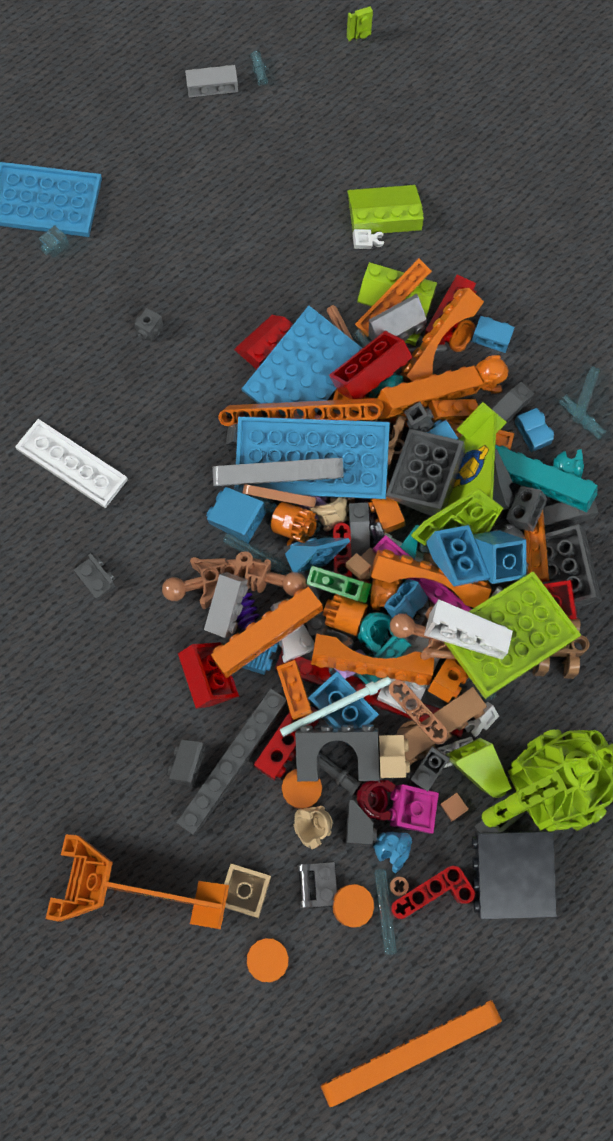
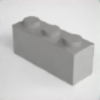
[185,65,238,97]
[204,572,248,638]

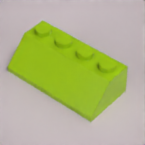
[357,262,437,318]

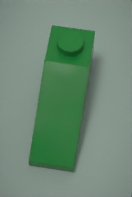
[306,566,372,603]

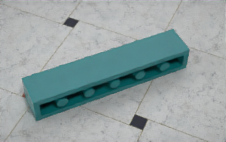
[495,445,598,512]

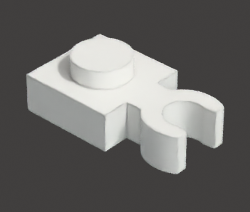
[353,229,384,249]

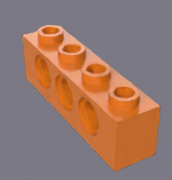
[428,659,469,703]

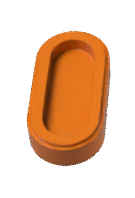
[449,320,476,352]

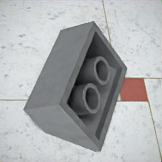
[368,294,427,341]

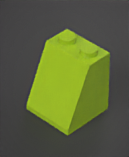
[445,738,512,798]

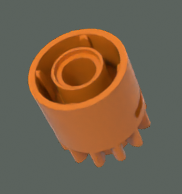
[271,502,317,543]
[323,594,368,636]

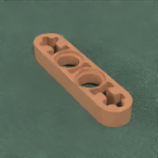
[243,484,317,507]
[389,680,448,745]

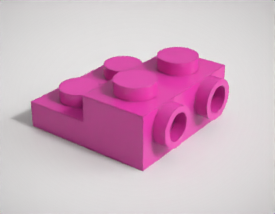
[388,784,439,834]

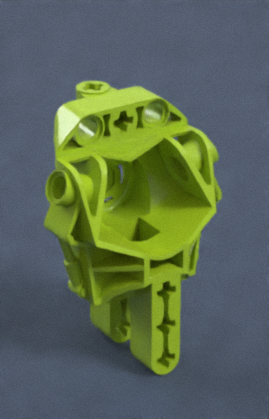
[482,730,613,832]

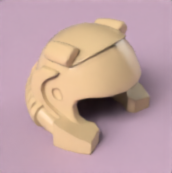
[309,497,349,531]
[293,806,333,849]

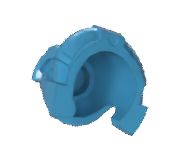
[373,832,412,874]

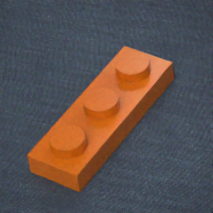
[428,399,478,420]
[277,660,312,720]

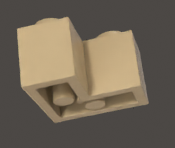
[379,735,410,778]

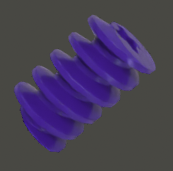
[236,592,260,632]

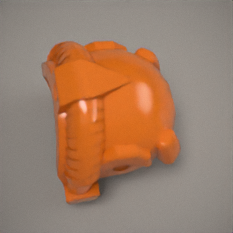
[475,355,508,394]
[370,578,403,610]

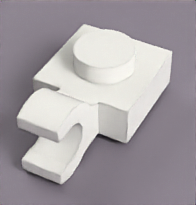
[465,702,499,737]

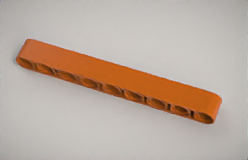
[219,398,384,426]
[320,1000,502,1107]

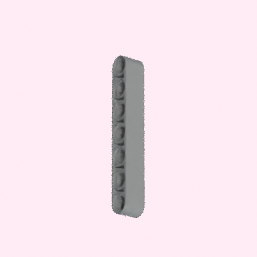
[212,458,344,486]

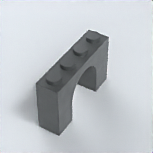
[295,724,380,782]

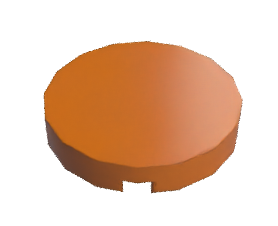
[282,769,322,809]
[333,884,374,927]
[247,938,289,982]

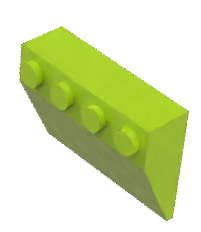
[347,185,424,234]

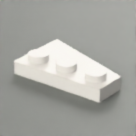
[270,599,314,663]

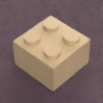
[224,864,271,919]

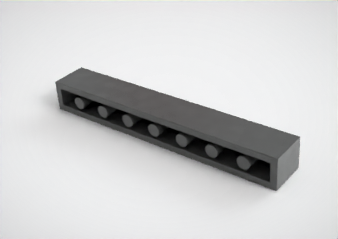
[176,688,287,837]

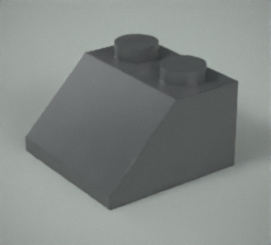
[167,740,206,788]
[345,800,377,848]

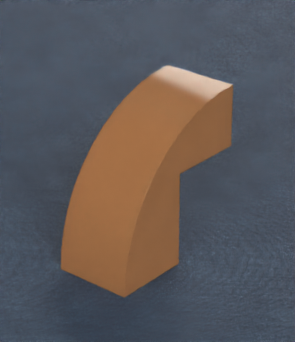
[346,548,376,581]

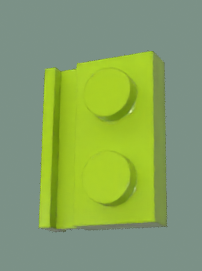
[347,6,373,41]

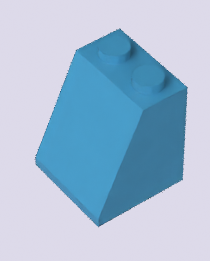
[206,487,267,544]
[473,530,526,584]

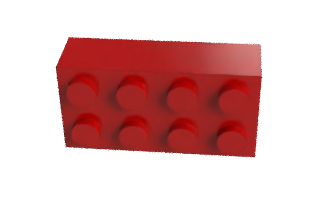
[329,331,413,399]

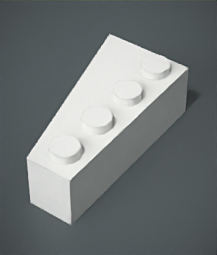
[424,599,513,659]

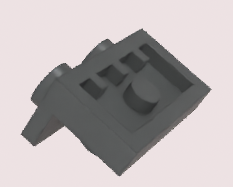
[74,553,115,600]

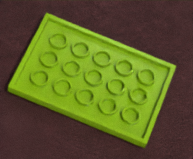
[444,571,581,699]

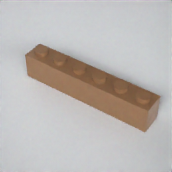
[404,687,487,765]

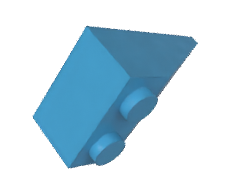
[426,525,490,587]
[285,538,350,573]

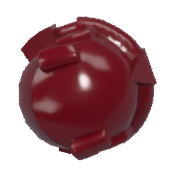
[356,780,395,820]

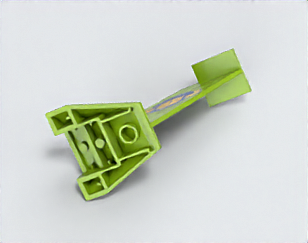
[411,402,507,546]

